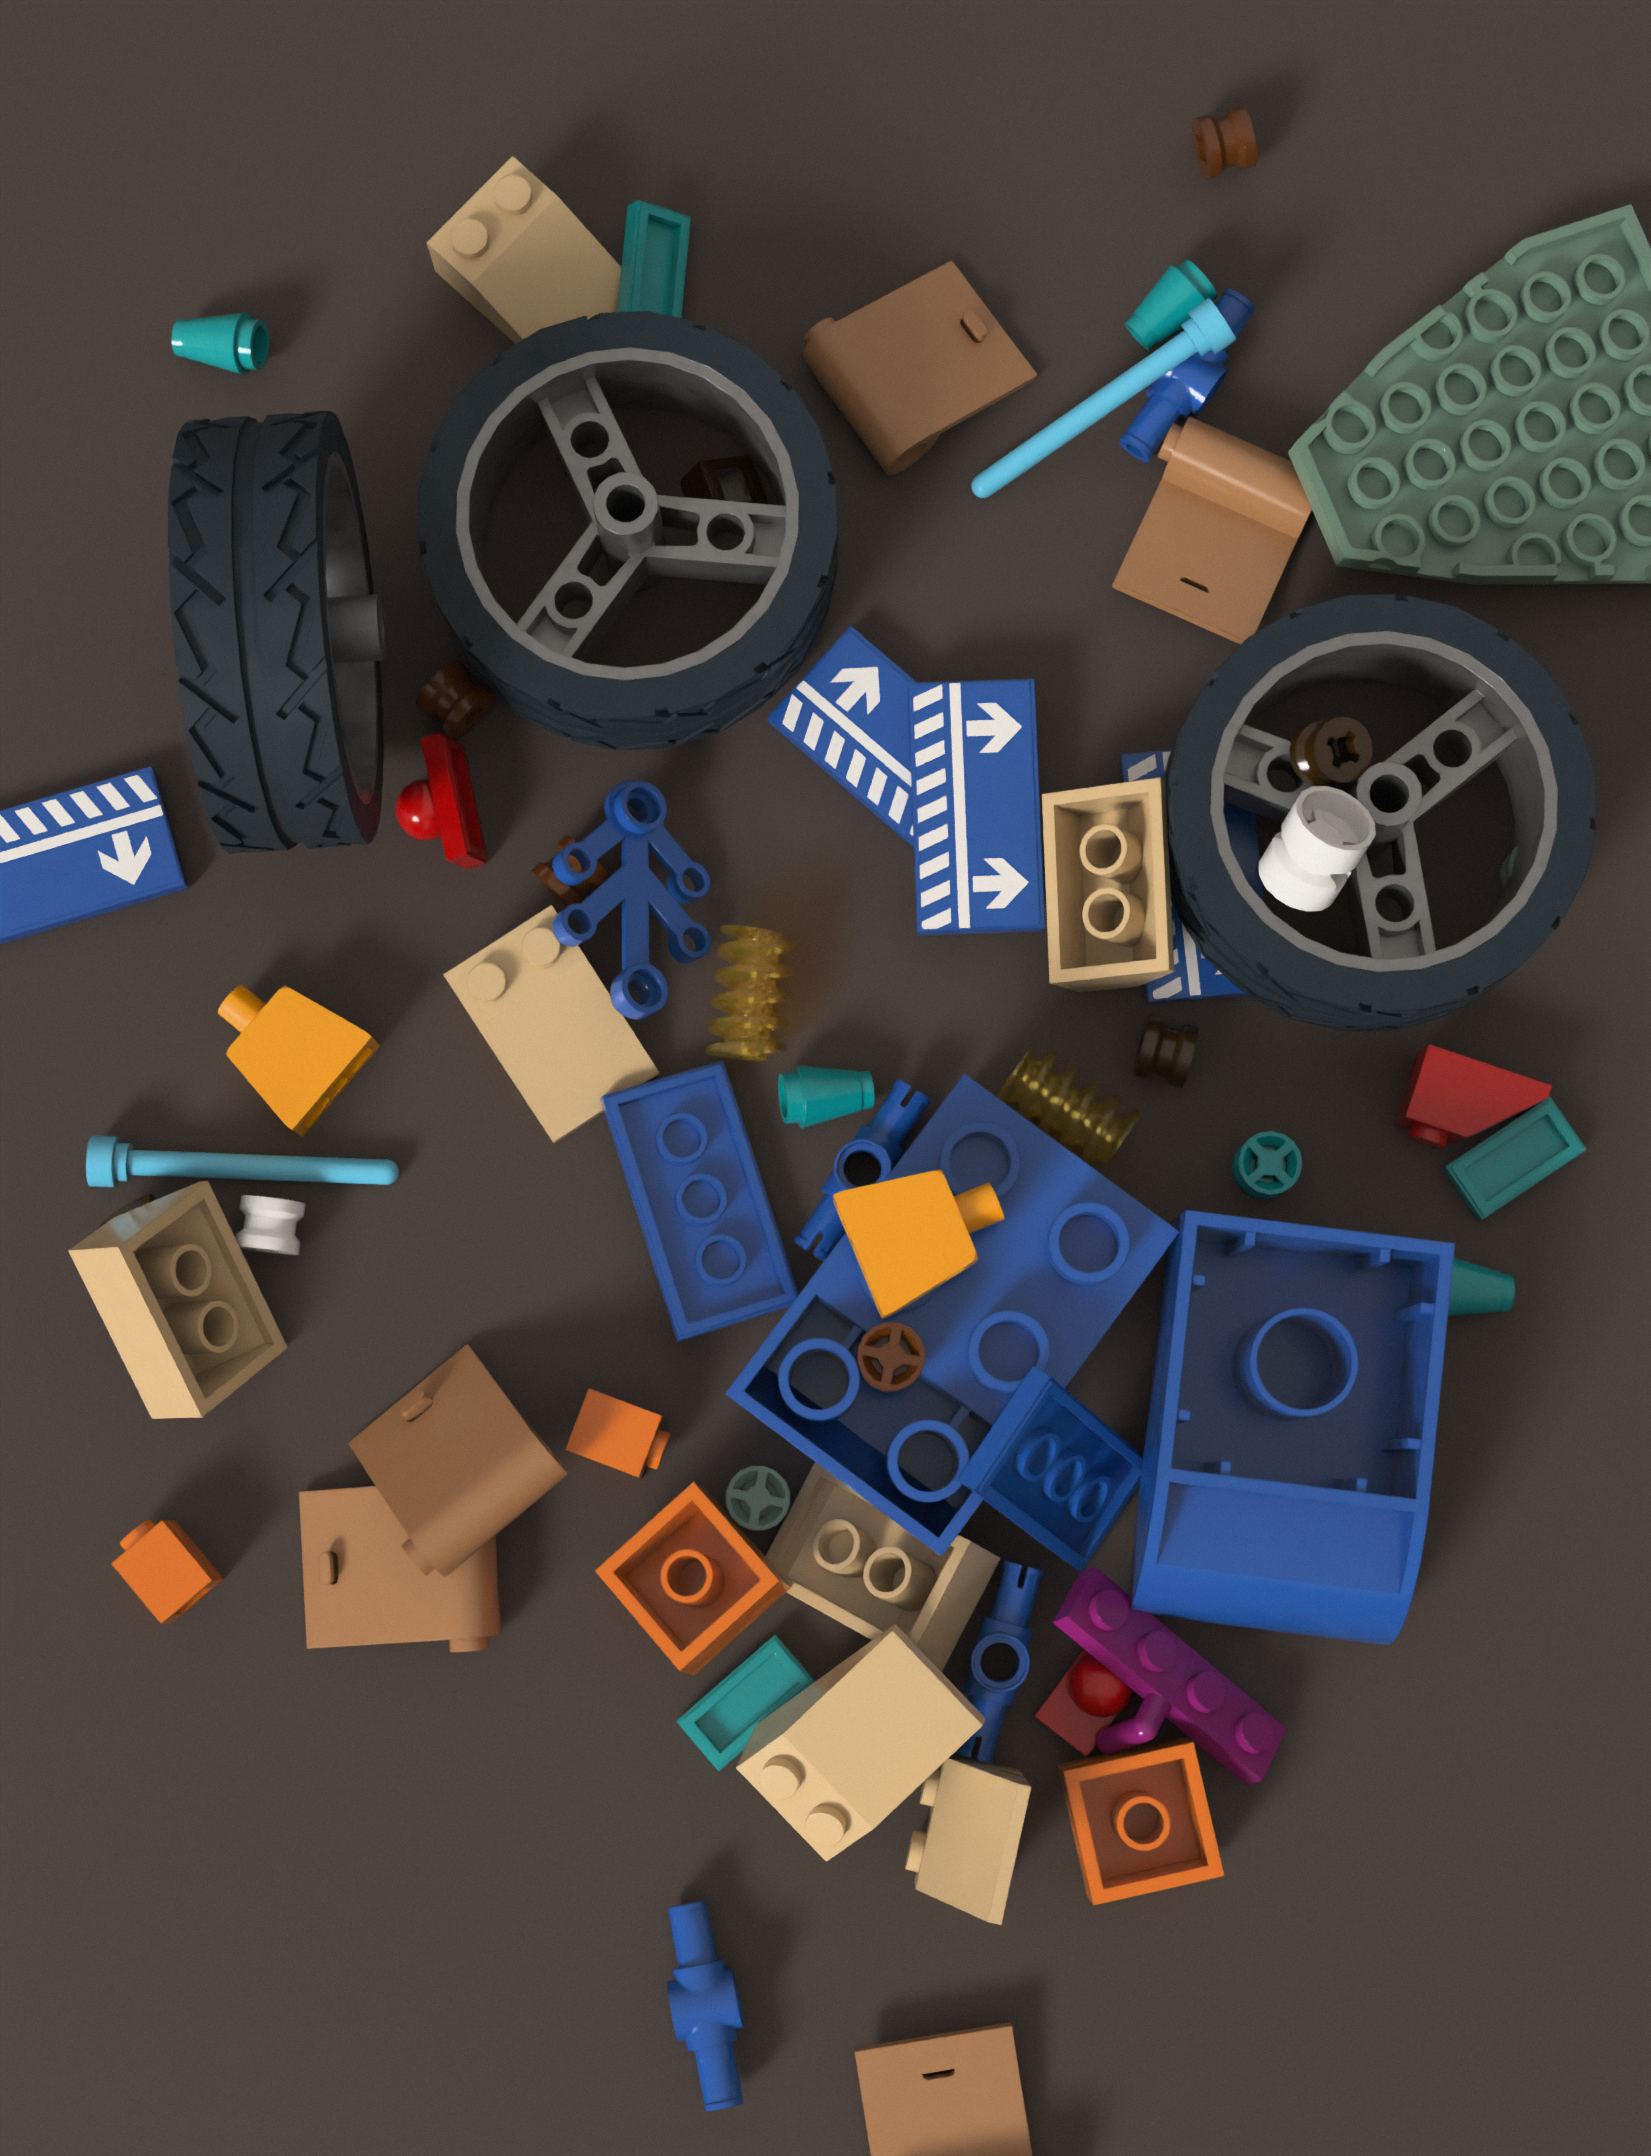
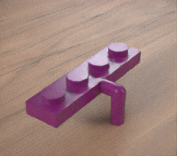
[1053,1566,1287,1786]

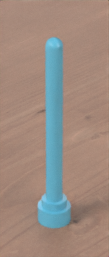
[971,298,1237,498]
[86,1135,399,1187]

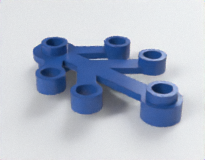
[552,780,711,1020]

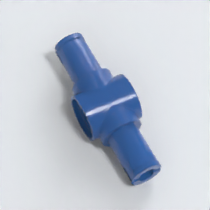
[1119,288,1255,462]
[793,1079,931,1261]
[954,1560,1045,1764]
[667,1900,744,2111]

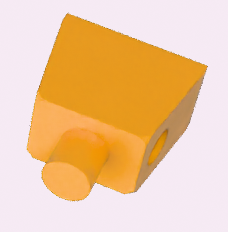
[218,984,381,1138]
[833,1170,1005,1320]

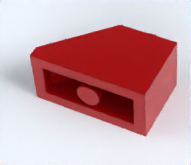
[1395,1044,1552,1149]

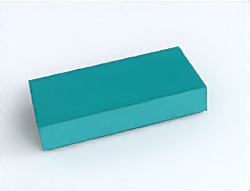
[617,199,691,318]
[1442,1097,1587,1221]
[676,1634,815,1772]

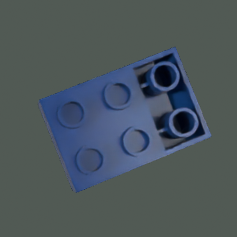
[725,1073,1179,1557]
[1128,1210,1455,1645]

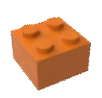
[595,1482,791,1675]
[1058,1736,1224,1905]

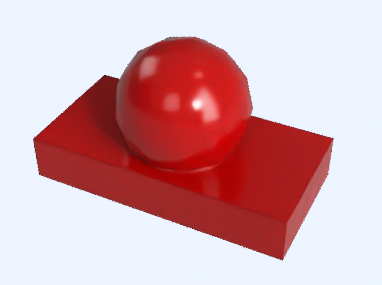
[395,733,489,869]
[1033,1648,1135,1757]

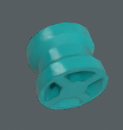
[1232,1131,1303,1200]

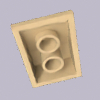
[427,156,621,344]
[443,905,660,1144]
[765,1462,1001,1672]
[736,1624,985,1862]
[905,1754,1031,1925]

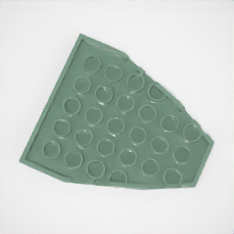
[1288,204,1651,585]

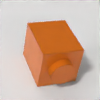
[565,1388,671,1478]
[111,1519,224,1624]

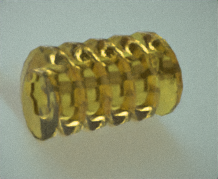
[705,925,799,1062]
[997,1042,1141,1170]

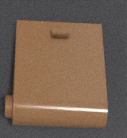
[800,260,1038,476]
[1112,416,1312,645]
[348,1343,569,1577]
[299,1486,501,1652]
[854,2022,1032,2156]

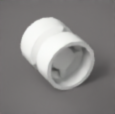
[1259,786,1376,912]

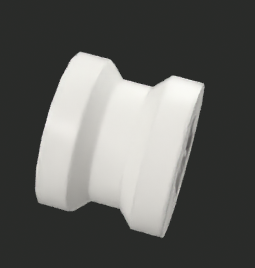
[236,1195,306,1255]

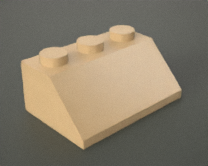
[1042,777,1174,993]
[68,1181,288,1419]

